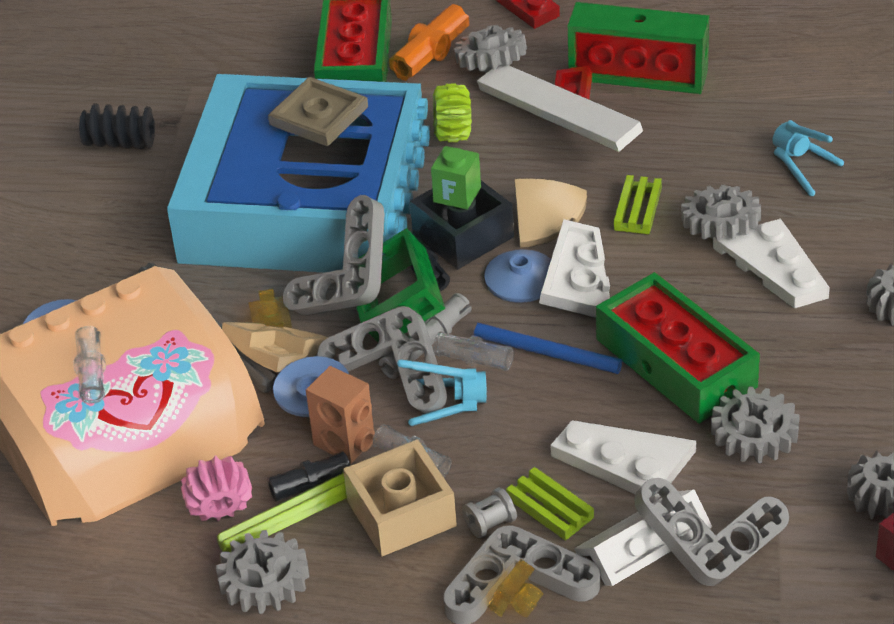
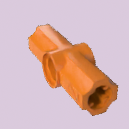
[389,4,470,81]

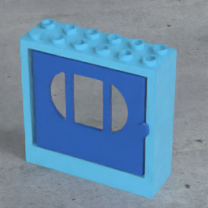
[167,74,430,273]

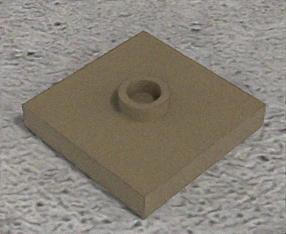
[268,77,368,147]

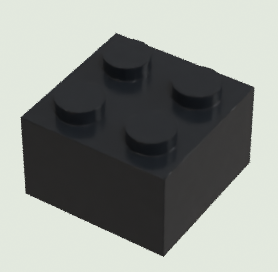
[410,180,514,270]

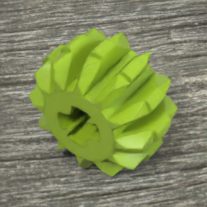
[432,83,472,143]

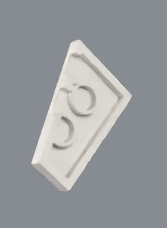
[539,219,610,317]

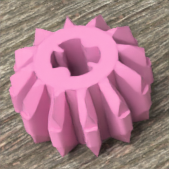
[181,455,252,522]

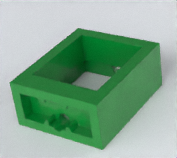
[356,228,445,342]

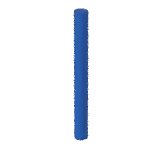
[474,323,622,374]

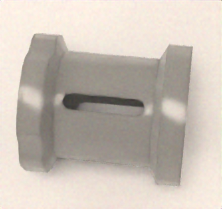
[462,487,517,538]

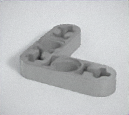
[283,195,385,315]
[317,306,447,414]
[634,478,789,586]
[444,526,600,624]

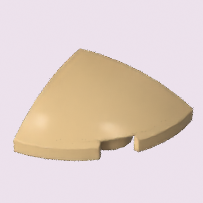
[515,179,587,248]
[222,322,328,372]

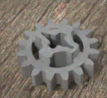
[454,25,527,72]
[681,185,761,241]
[711,387,800,463]
[216,530,309,614]

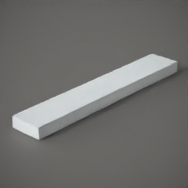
[477,65,643,152]

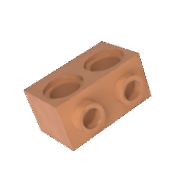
[306,366,375,464]

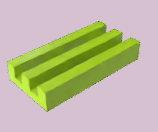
[614,175,662,234]
[506,467,594,541]

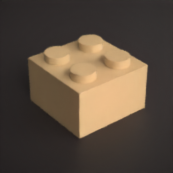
[343,439,457,557]

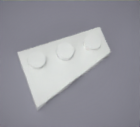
[713,219,830,308]
[551,420,696,503]

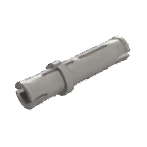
[379,293,472,379]

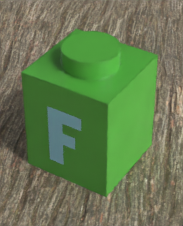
[431,146,481,210]

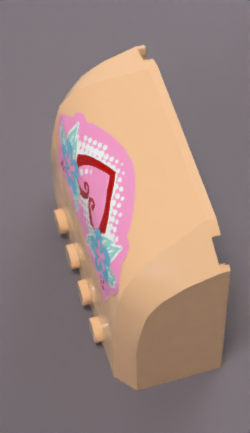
[0,266,265,526]

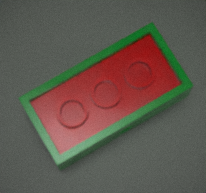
[314,0,392,82]
[567,2,710,94]
[596,272,760,424]

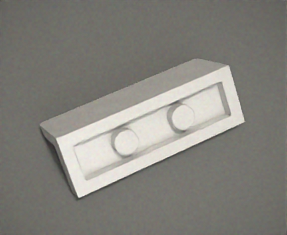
[574,489,712,586]

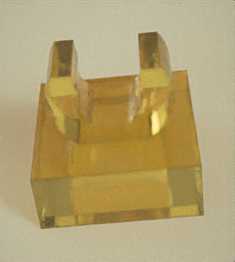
[248,288,292,328]
[487,559,543,618]

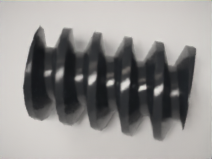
[79,103,155,149]

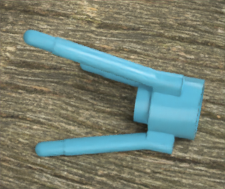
[772,120,844,196]
[397,359,487,426]

